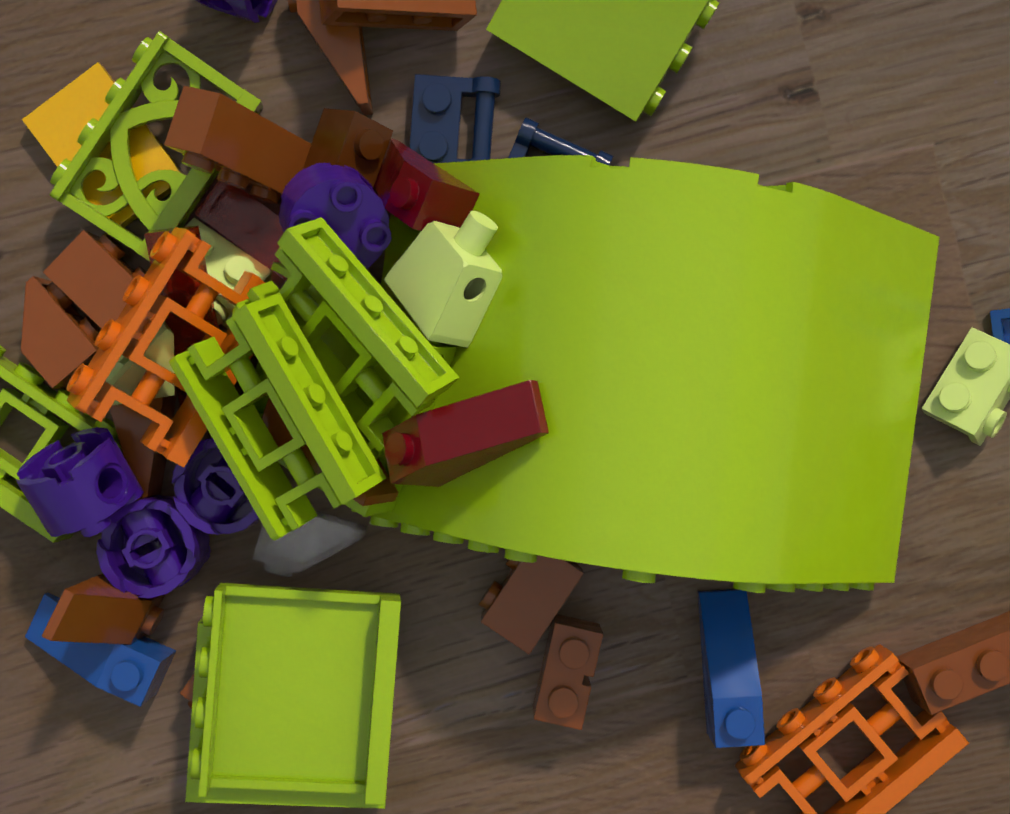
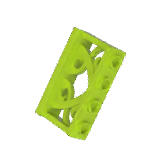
[49,31,263,263]

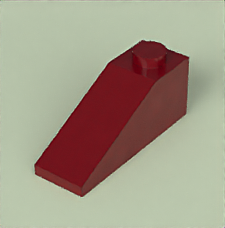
[374,138,480,231]
[382,380,549,487]

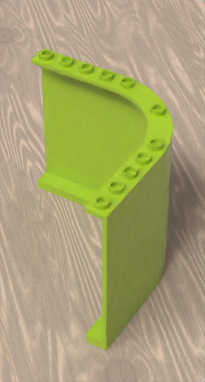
[351,155,940,593]

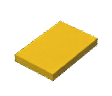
[22,62,184,235]

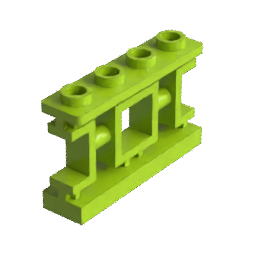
[232,217,459,459]
[169,292,386,541]
[0,345,123,543]

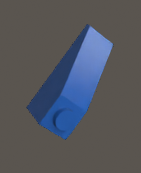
[698,589,765,748]
[25,592,176,707]

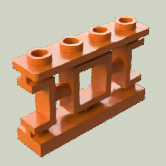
[66,227,266,468]
[735,644,969,814]

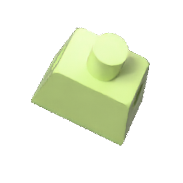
[384,210,502,348]

